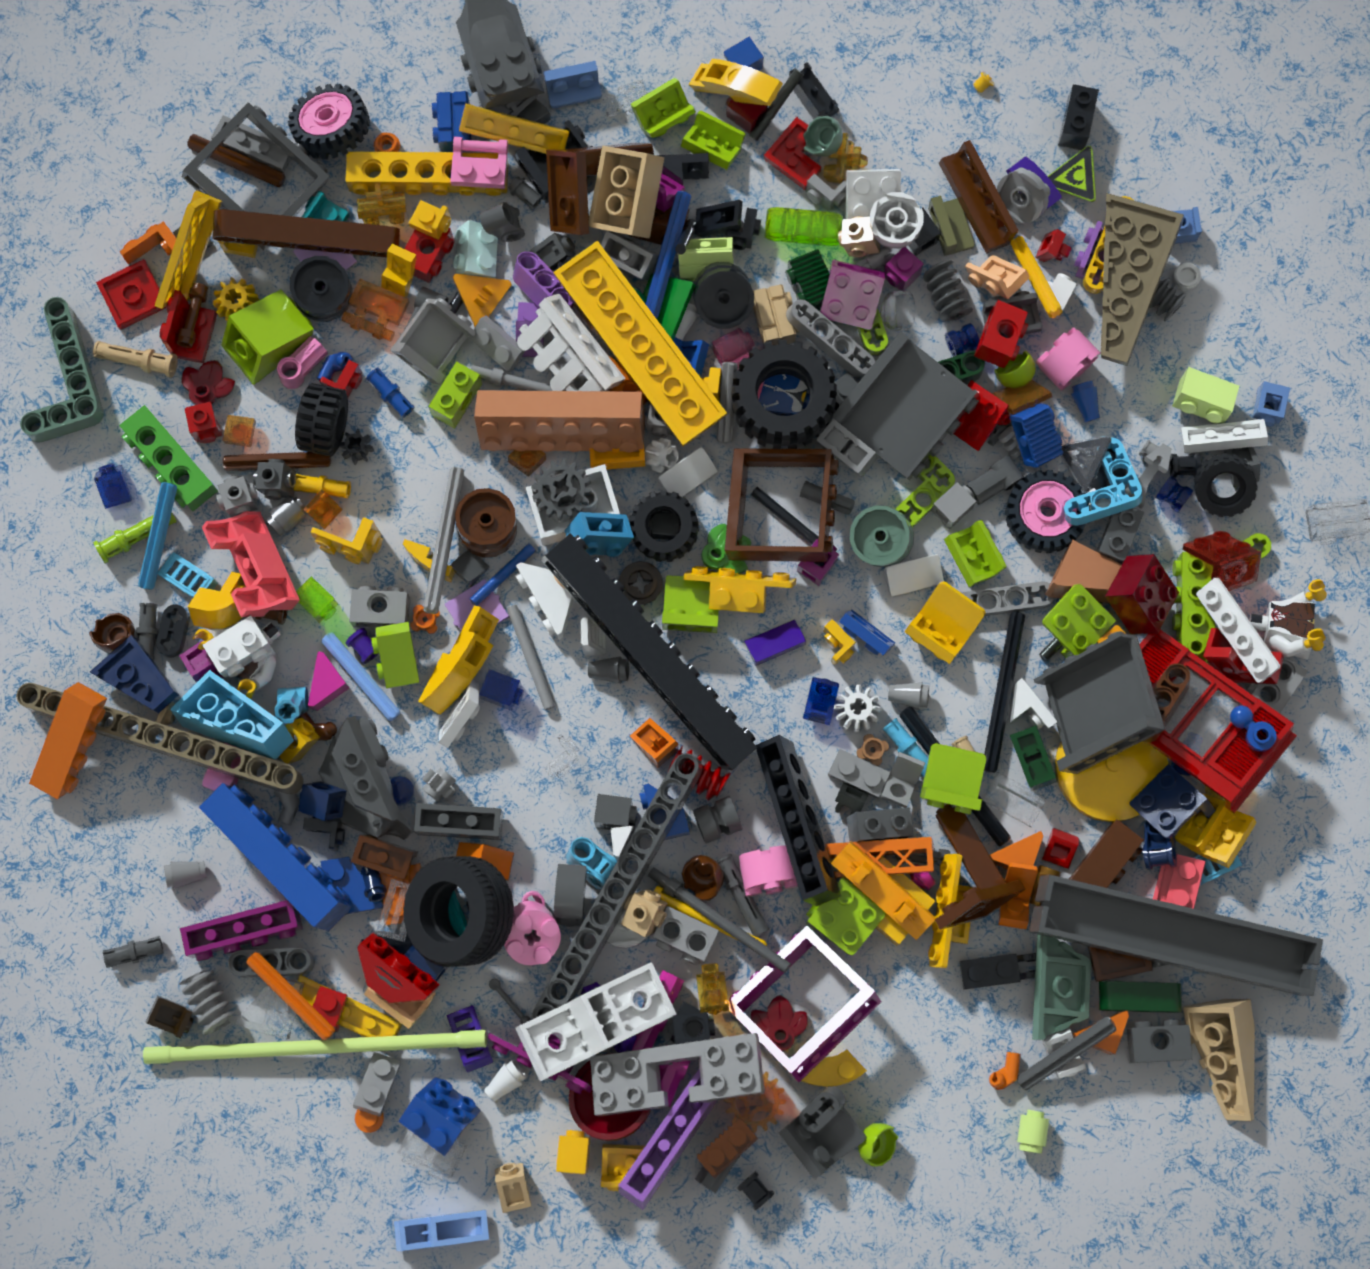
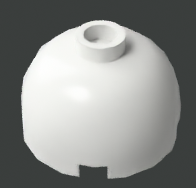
[869,192,923,249]

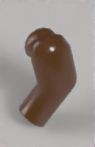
[297,712,337,741]

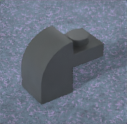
[554,864,586,927]

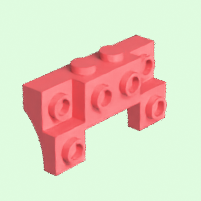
[202,511,300,617]

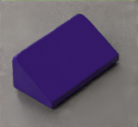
[744,619,806,666]

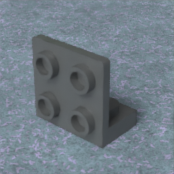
[779,1098,867,1180]

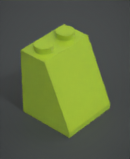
[221,289,314,385]

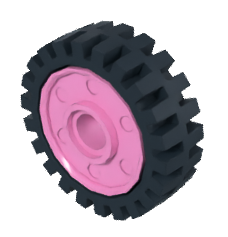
[288,84,370,160]
[1005,470,1089,553]

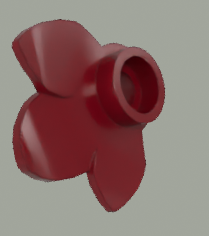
[182,360,235,405]
[751,995,808,1052]

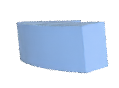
[394,1210,489,1251]

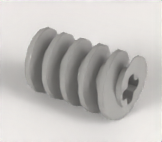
[179,970,234,1035]

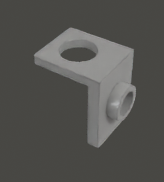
[881,752,925,808]

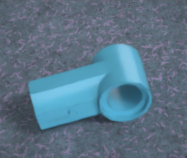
[275,687,309,723]

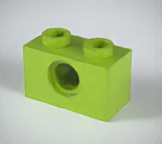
[428,361,482,429]

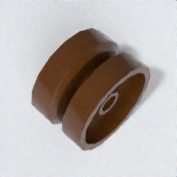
[455,488,517,558]

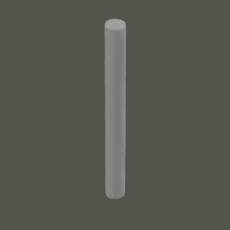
[507,605,555,710]

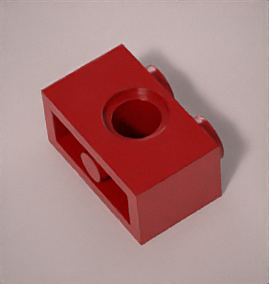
[404,228,455,283]
[974,300,1028,369]

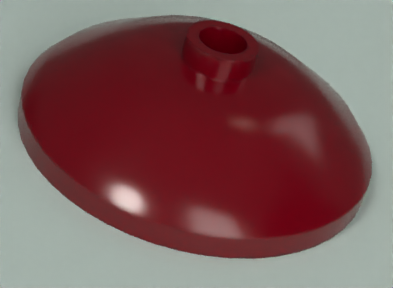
[568,1053,651,1141]

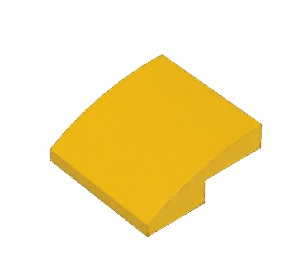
[1175,793,1256,868]

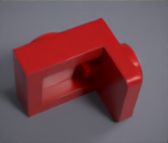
[320,360,363,398]
[185,402,223,443]
[313,986,348,1032]

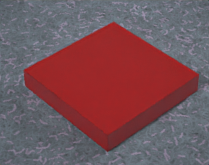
[96,259,167,330]

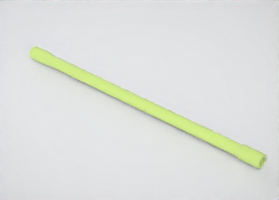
[143,1030,487,1064]

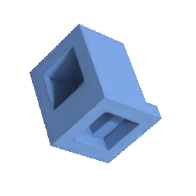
[1173,207,1202,244]
[1252,381,1290,427]

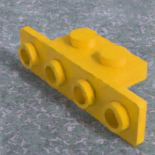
[684,566,797,613]
[928,854,974,968]

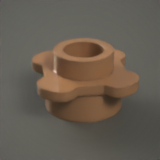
[856,734,889,766]

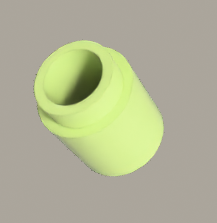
[1017,1110,1050,1154]

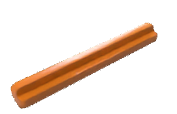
[246,952,335,1040]

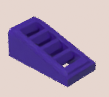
[446,1005,493,1072]

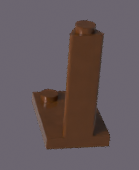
[546,143,654,235]
[935,804,1025,930]

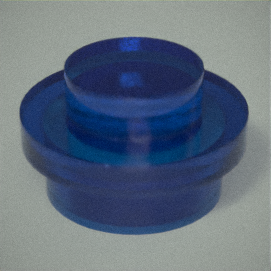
[390,776,414,804]

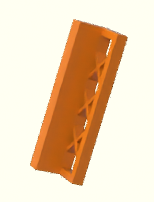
[825,837,934,878]

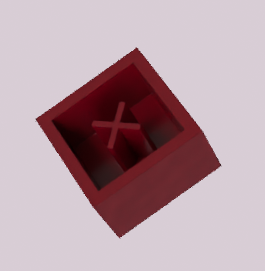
[1105,554,1179,634]

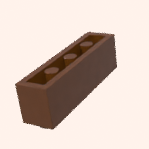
[1068,819,1144,888]

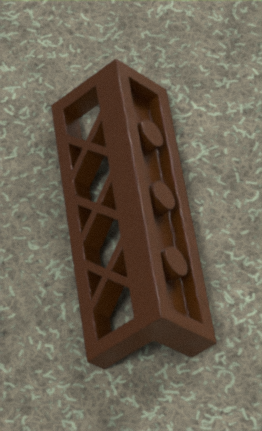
[939,140,1019,253]

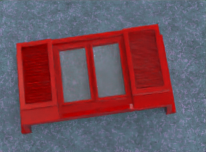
[1139,629,1297,814]

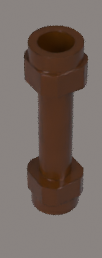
[176,283,208,348]

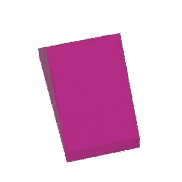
[308,651,349,711]

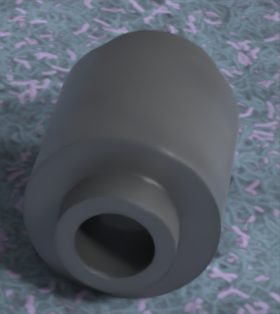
[266,496,307,536]

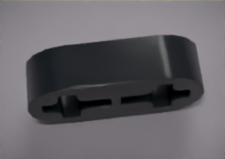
[156,604,190,658]

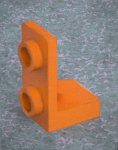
[120,221,176,264]
[998,862,1038,930]

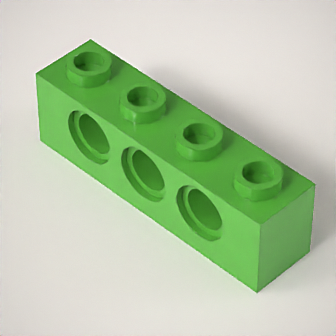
[119,405,218,512]

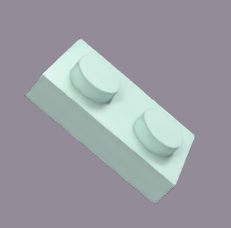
[453,220,498,278]

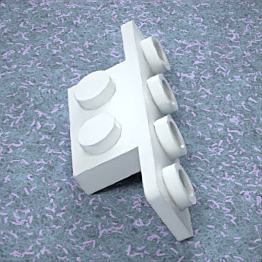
[1196,578,1280,683]

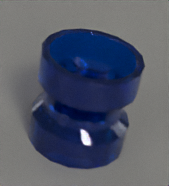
[945,323,980,357]
[1155,475,1194,513]

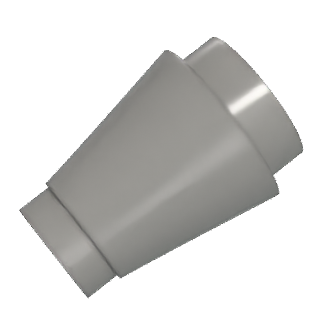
[888,682,929,710]
[164,861,207,889]

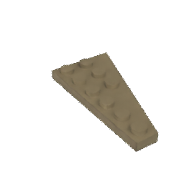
[1101,193,1184,366]

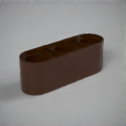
[1142,663,1190,743]

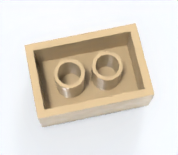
[589,145,664,239]

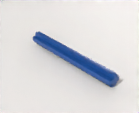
[645,191,691,319]

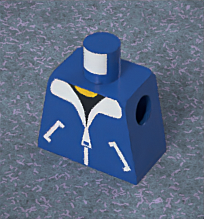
[759,374,810,416]

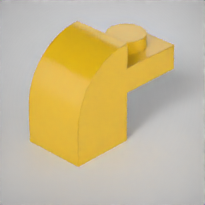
[188,572,246,629]

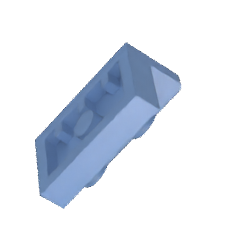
[544,61,602,109]

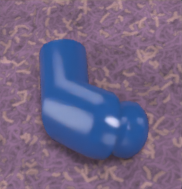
[317,352,353,381]

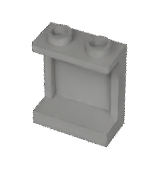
[390,298,477,385]

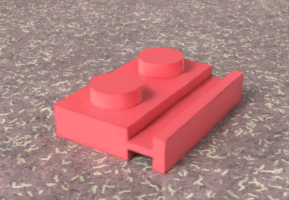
[1153,854,1206,909]

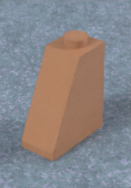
[1045,540,1122,603]

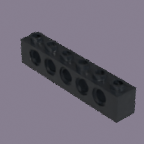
[756,735,841,906]

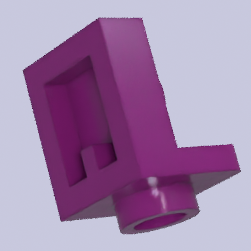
[179,640,224,683]

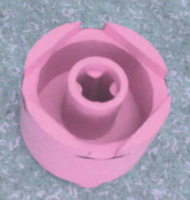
[1035,327,1101,391]
[739,845,798,897]
[504,901,561,966]

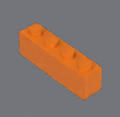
[29,682,107,800]

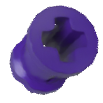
[345,627,378,664]

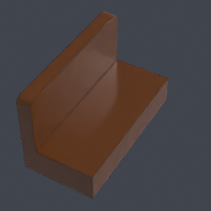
[351,835,418,880]

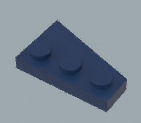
[90,635,179,714]

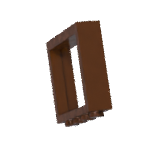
[724,448,839,562]

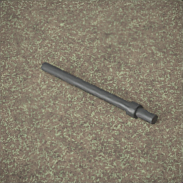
[648,867,791,973]

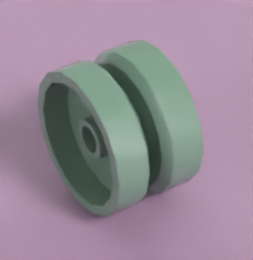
[849,505,914,567]

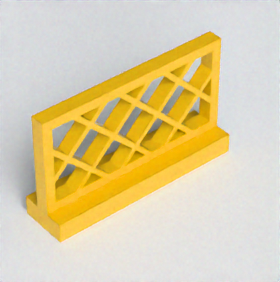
[154,191,222,309]

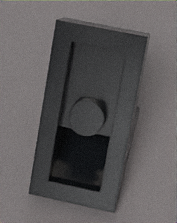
[656,153,709,185]
[695,199,743,237]

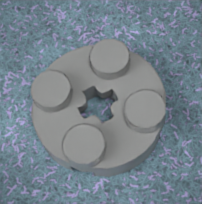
[997,168,1050,223]

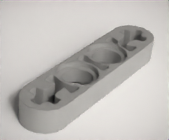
[786,299,875,379]
[961,581,1055,616]

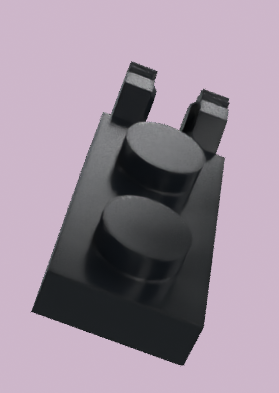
[959,953,1036,990]

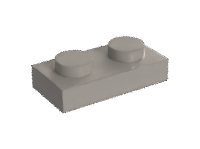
[469,316,525,372]
[828,749,890,799]
[353,1052,401,1117]

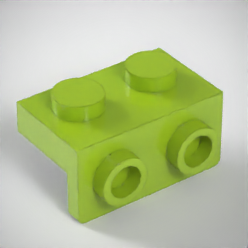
[630,77,696,138]
[680,110,746,170]
[943,520,1007,587]

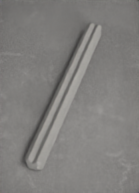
[423,467,464,614]

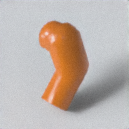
[989,1052,1021,1090]

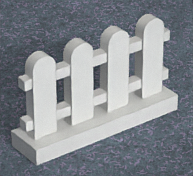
[517,294,626,391]

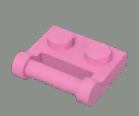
[450,137,508,189]

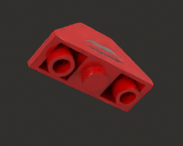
[357,933,440,1003]

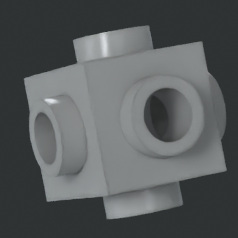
[216,476,258,517]

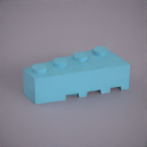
[170,670,294,760]

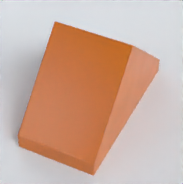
[630,718,679,768]
[990,831,1043,869]
[456,842,514,881]
[1072,1010,1129,1055]

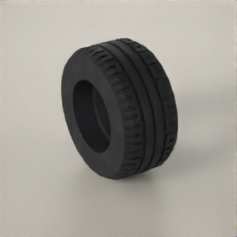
[403,856,514,967]

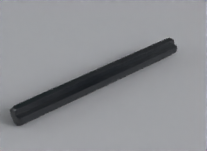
[984,612,1025,773]
[900,707,1011,846]

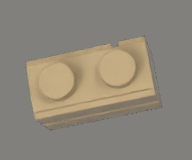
[753,284,800,346]

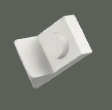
[1010,678,1057,733]

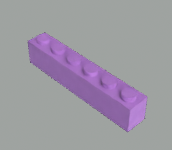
[618,1068,718,1210]

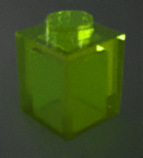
[296,576,338,623]

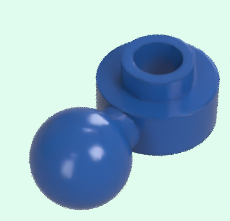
[1230,706,1276,752]

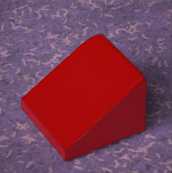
[1042,828,1079,869]

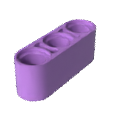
[512,251,574,309]

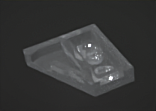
[235,978,304,1040]

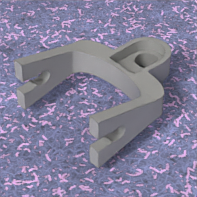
[1125,440,1172,509]

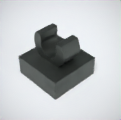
[835,782,869,815]

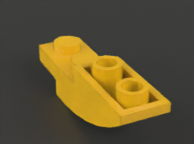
[689,58,783,106]
[418,606,499,715]

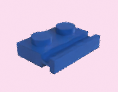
[839,609,896,655]

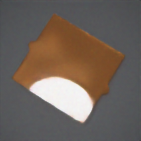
[992,380,1052,414]

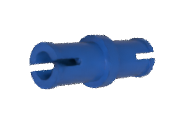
[366,367,415,418]

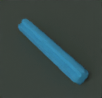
[138,482,177,590]

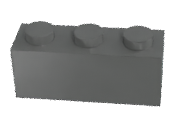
[414,803,504,840]

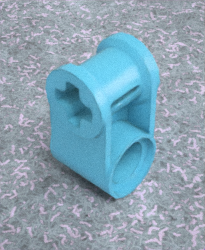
[566,837,617,890]

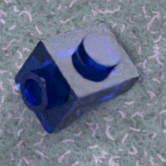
[94,463,132,509]
[803,677,839,725]

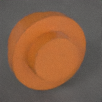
[355,1110,384,1133]

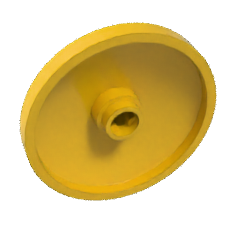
[1055,741,1168,822]

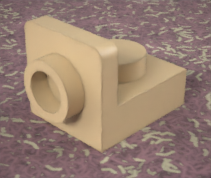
[495,1163,531,1213]

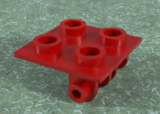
[954,380,1011,452]

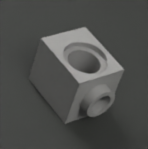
[931,482,976,530]

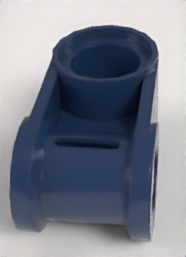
[1143,821,1177,870]

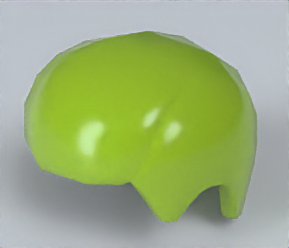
[994,351,1036,389]
[857,1123,899,1167]

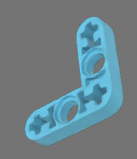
[1064,437,1143,526]

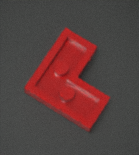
[764,117,822,190]

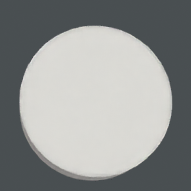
[1172,263,1201,291]

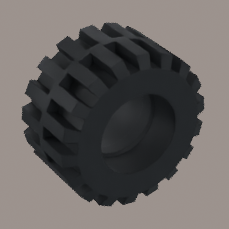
[295,383,348,457]
[629,490,699,562]

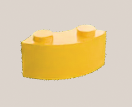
[801,1049,867,1087]

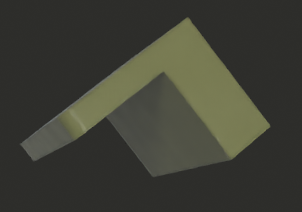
[928,196,975,256]

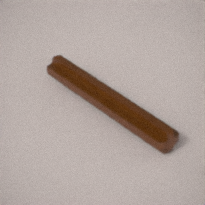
[187,134,285,187]
[223,452,331,471]

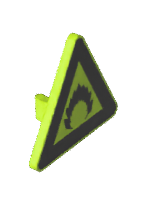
[1048,146,1096,202]

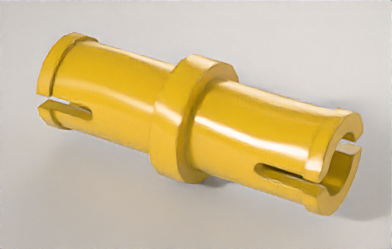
[294,474,351,499]

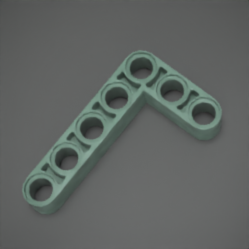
[20,297,104,443]

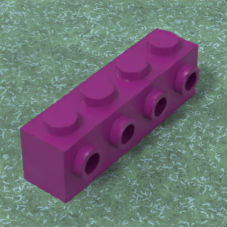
[180,900,303,962]

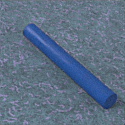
[469,543,536,606]

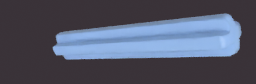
[321,632,400,721]

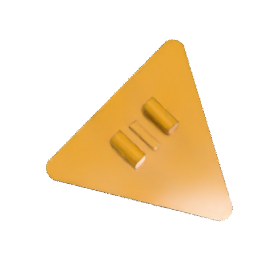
[453,274,511,327]

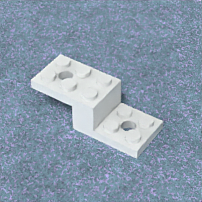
[515,962,677,1081]

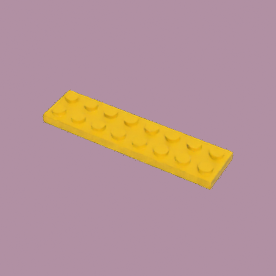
[553,241,727,447]

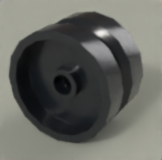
[290,256,353,322]
[693,262,754,329]

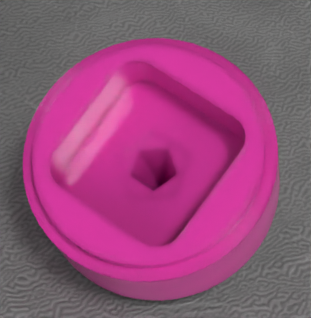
[910,864,935,891]

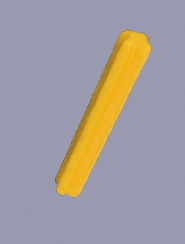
[1010,236,1063,318]

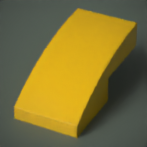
[381,244,416,302]
[403,539,455,582]

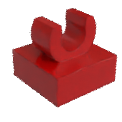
[1035,229,1072,262]

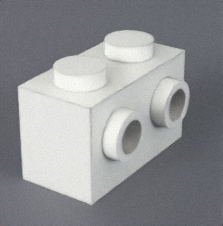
[203,616,273,678]

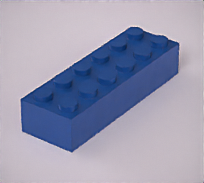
[199,783,352,931]

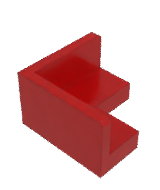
[1203,628,1284,684]

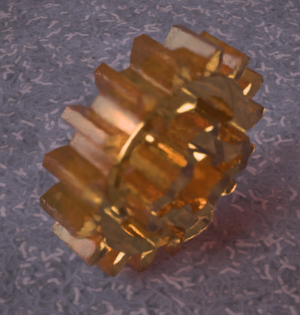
[723,1071,786,1133]

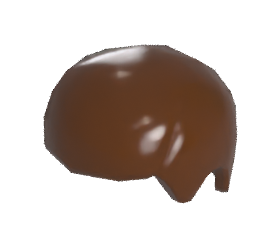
[89,613,135,653]
[681,855,724,901]

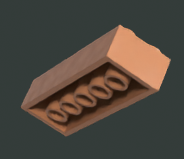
[474,390,645,453]

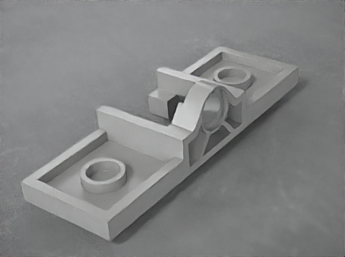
[590,1033,765,1116]

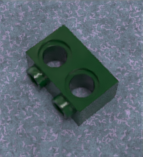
[1010,726,1057,791]

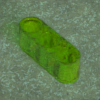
[764,207,844,246]

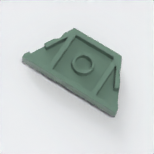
[1032,934,1091,1040]

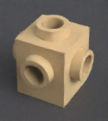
[838,216,880,257]
[621,889,668,937]

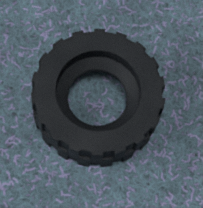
[1194,453,1258,518]

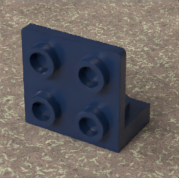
[1130,764,1216,840]

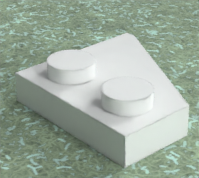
[439,680,480,748]

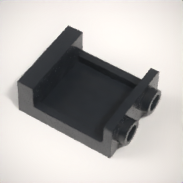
[515,120,593,204]

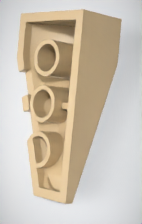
[1183,999,1255,1121]

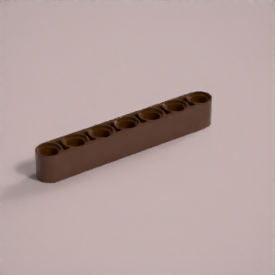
[212,209,400,258]

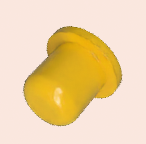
[973,71,994,93]

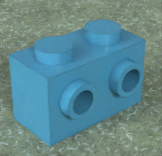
[564,512,634,557]

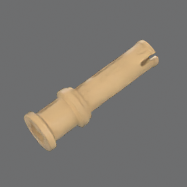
[93,341,178,378]

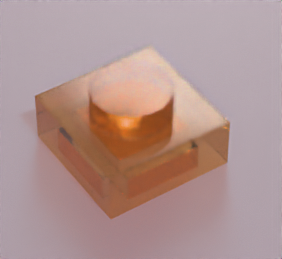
[223,415,256,447]
[508,450,547,477]
[303,490,343,529]

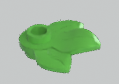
[701,524,751,573]

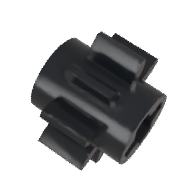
[339,429,374,465]

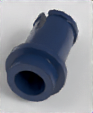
[361,867,387,902]

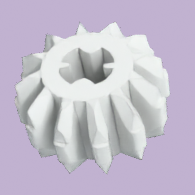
[833,685,881,733]

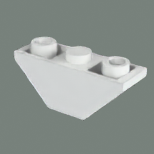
[515,562,574,640]

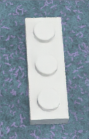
[1181,419,1268,453]

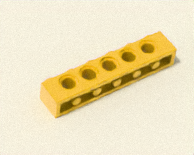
[345,152,508,196]

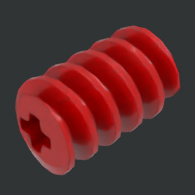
[668,746,731,800]

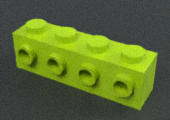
[1172,552,1216,665]

